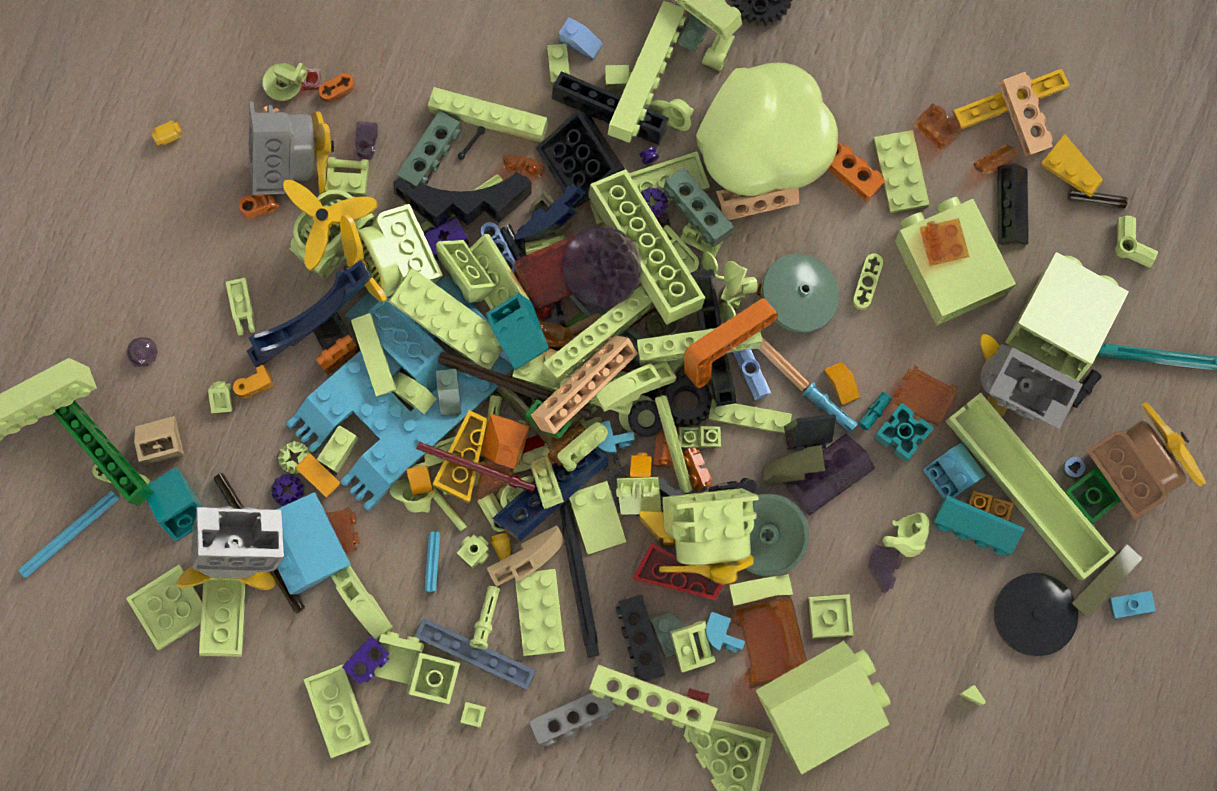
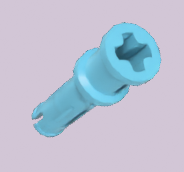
[802,382,858,433]

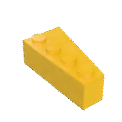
[432,410,487,503]

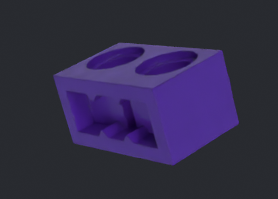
[342,636,389,684]

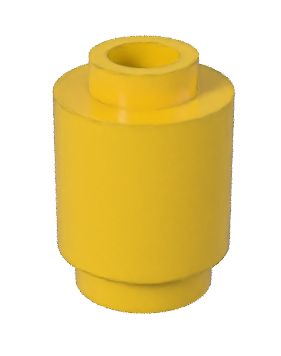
[151,120,183,146]

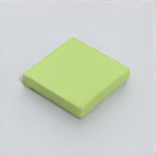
[808,594,853,639]

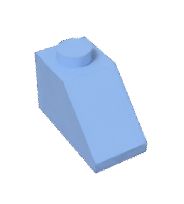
[559,17,603,60]

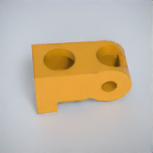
[233,365,275,398]

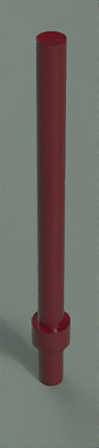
[416,441,535,492]

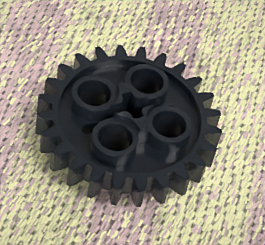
[730,0,793,26]

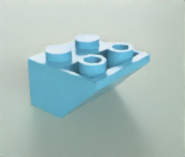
[923,442,986,499]

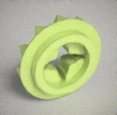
[278,441,310,474]

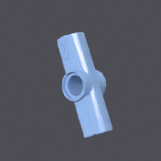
[732,349,771,400]

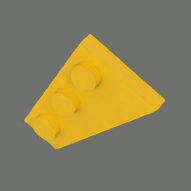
[1041,134,1103,197]

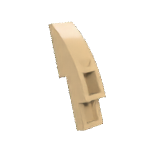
[487,525,565,587]

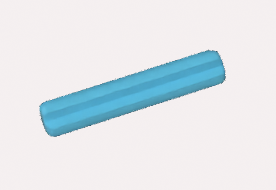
[425,531,440,592]

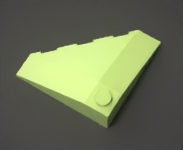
[684,715,774,791]

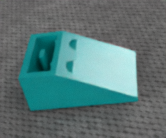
[486,293,549,370]

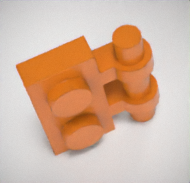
[316,334,360,375]

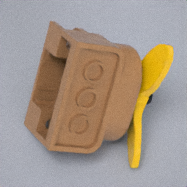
[1086,401,1206,520]

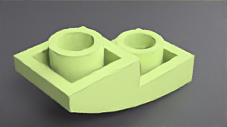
[677,426,721,449]

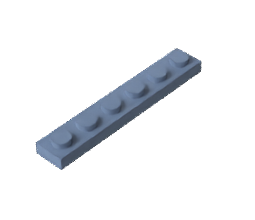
[415,618,536,690]

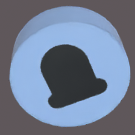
[1063,457,1085,478]

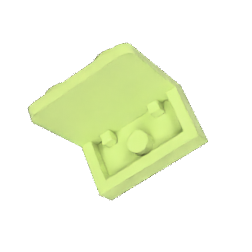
[374,631,424,684]

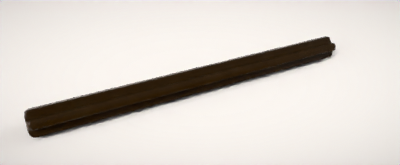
[438,352,592,418]
[214,473,305,613]

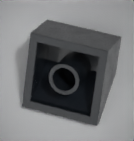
[784,414,836,451]

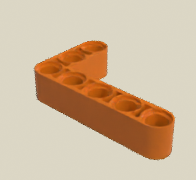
[684,299,778,388]

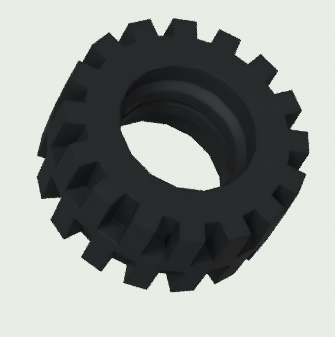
[628,400,663,437]

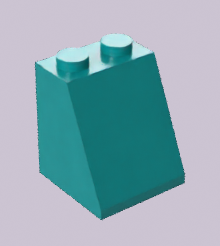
[146,467,203,542]

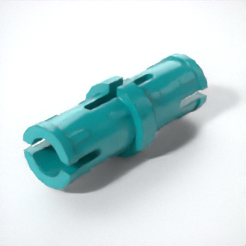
[858,391,892,431]

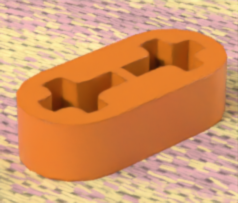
[319,73,355,102]

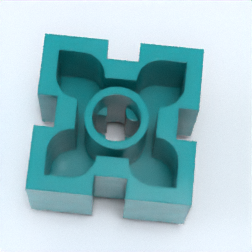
[874,403,934,463]

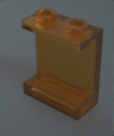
[894,365,959,426]

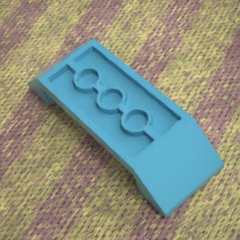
[344,292,452,393]

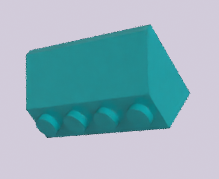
[932,496,1025,557]

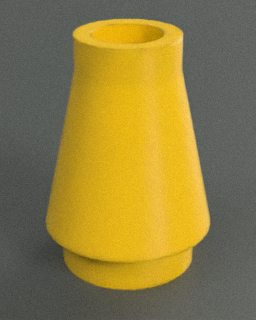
[491,532,511,561]

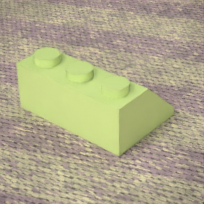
[436,240,496,303]

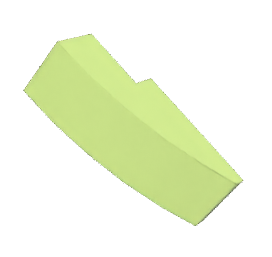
[729,574,793,607]

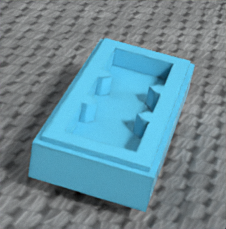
[1109,591,1156,619]

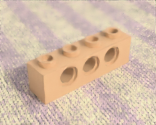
[998,72,1053,156]
[716,188,799,220]

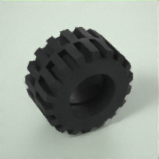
[661,374,712,427]

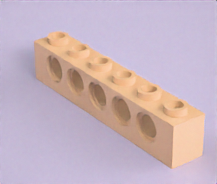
[531,335,638,434]

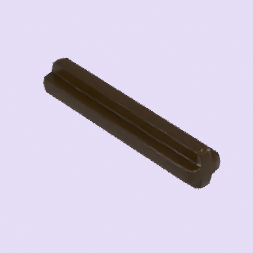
[1068,189,1128,208]

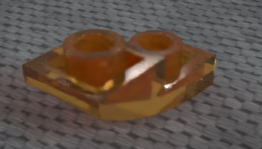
[502,154,545,177]

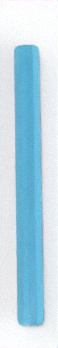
[18,491,119,578]

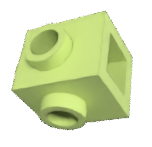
[457,535,490,569]

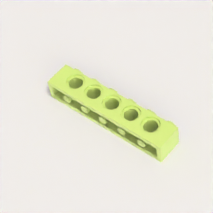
[637,328,762,366]
[589,665,718,736]

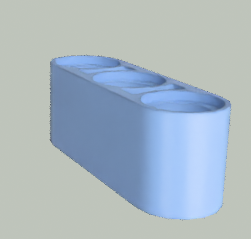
[481,222,517,275]

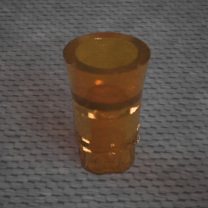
[538,320,573,347]

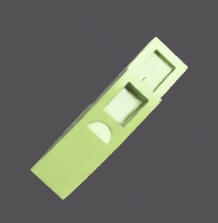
[594,362,677,411]
[331,566,393,640]

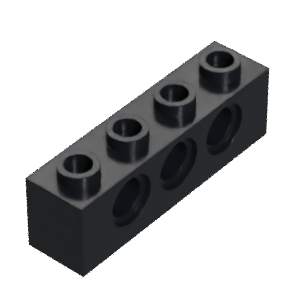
[616,595,665,682]

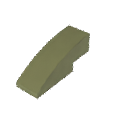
[763,445,825,484]

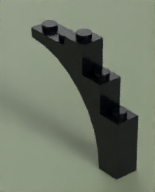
[693,269,737,407]

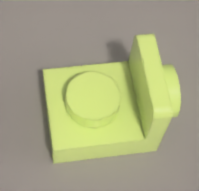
[208,381,233,413]

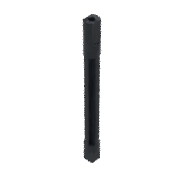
[559,504,599,658]

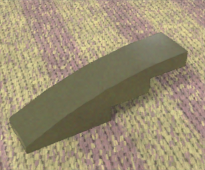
[1071,544,1142,618]

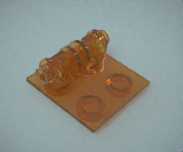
[919,218,969,266]

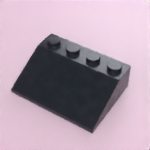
[536,110,625,208]

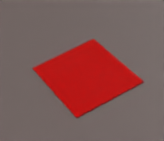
[522,435,545,454]

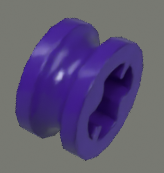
[639,147,659,164]

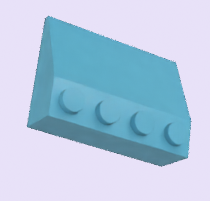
[276,492,351,594]

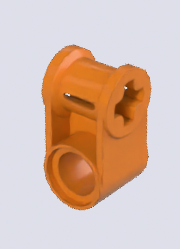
[239,194,280,219]

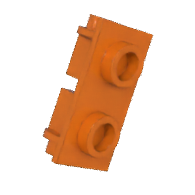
[653,427,678,467]
[683,447,712,492]

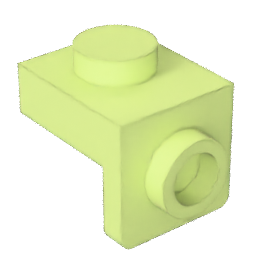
[274,63,307,86]

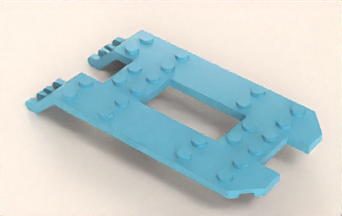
[286,276,514,511]

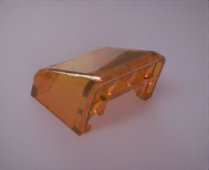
[731,595,807,689]

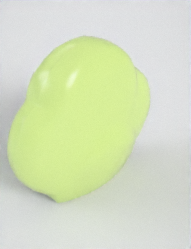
[696,62,838,196]

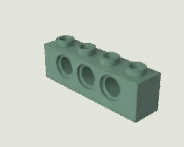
[397,110,462,189]
[664,168,734,248]

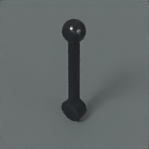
[458,126,485,160]

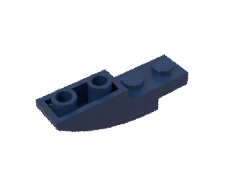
[514,184,585,243]

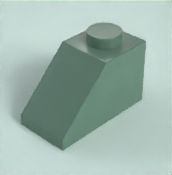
[436,369,462,416]

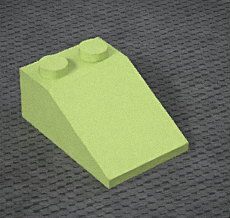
[569,481,626,555]

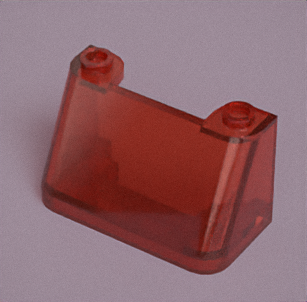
[514,232,608,317]

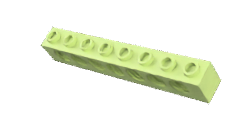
[541,285,655,387]

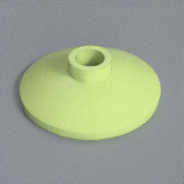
[263,63,302,101]

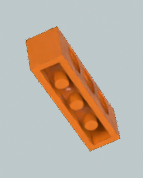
[828,141,885,203]

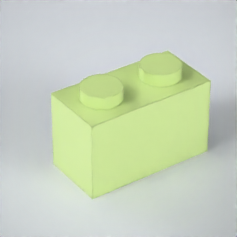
[317,425,359,474]

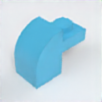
[590,420,635,456]
[706,611,745,653]

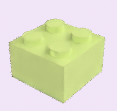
[406,652,460,704]

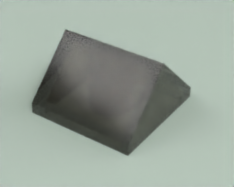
[313,311,353,350]

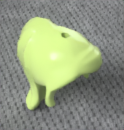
[883,512,929,557]

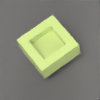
[460,702,486,728]

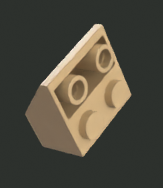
[134,416,184,465]

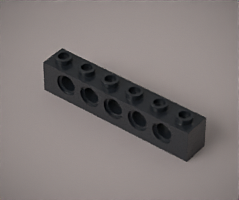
[551,71,669,145]

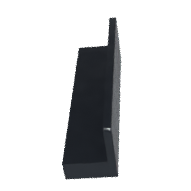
[998,163,1029,245]

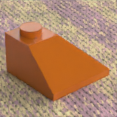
[480,414,530,469]

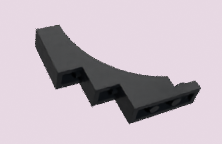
[393,172,532,228]

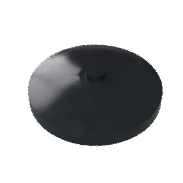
[994,573,1078,656]

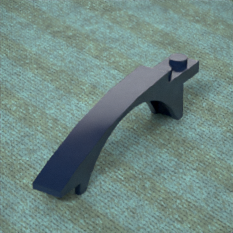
[246,260,372,367]

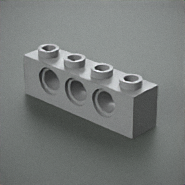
[529,692,616,747]

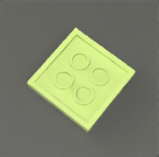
[126,565,202,651]

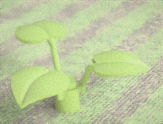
[701,251,758,324]

